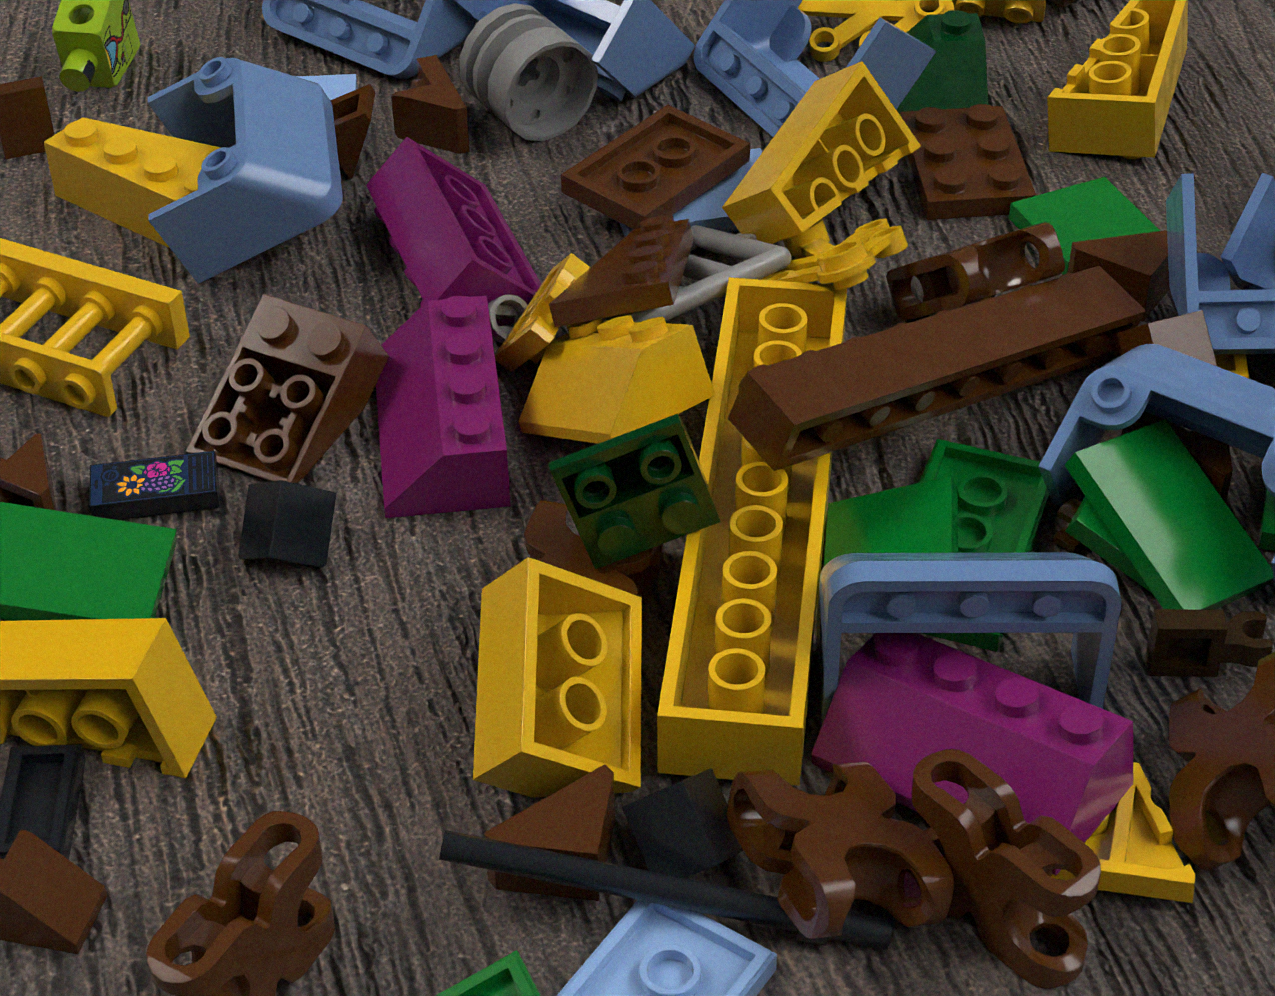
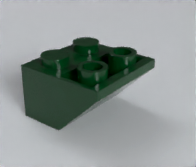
[548,414,721,569]

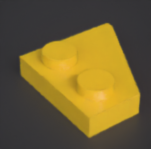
[495,253,590,372]
[1052,762,1195,903]

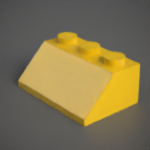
[518,315,715,444]
[473,557,642,798]

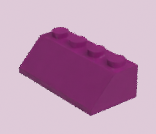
[366,137,541,326]
[376,295,511,518]
[811,633,1133,876]

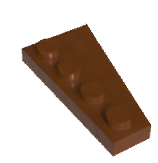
[549,215,694,327]

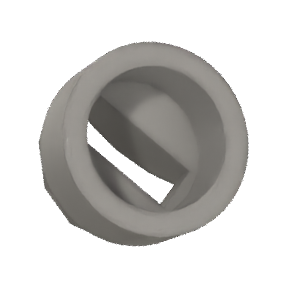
[488,294,528,343]

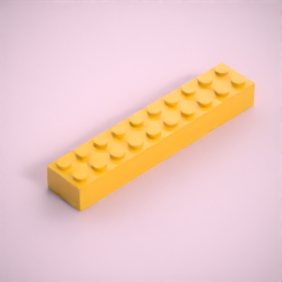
[657,277,847,786]

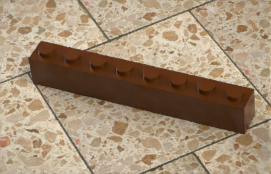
[728,266,1146,471]

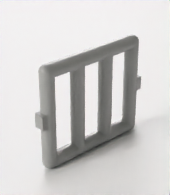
[602,225,791,322]

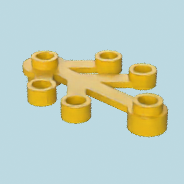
[798,0,954,62]
[760,218,908,290]

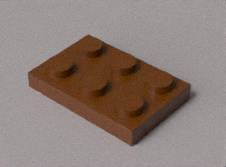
[900,104,1036,220]
[561,105,750,229]

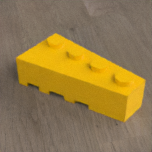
[1047,0,1188,159]
[722,61,921,244]
[44,117,221,248]
[0,618,217,778]

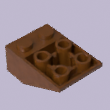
[185,294,389,484]

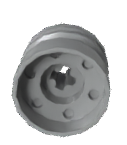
[460,3,598,142]

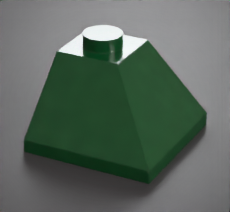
[897,10,989,115]

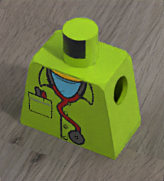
[52,0,141,92]

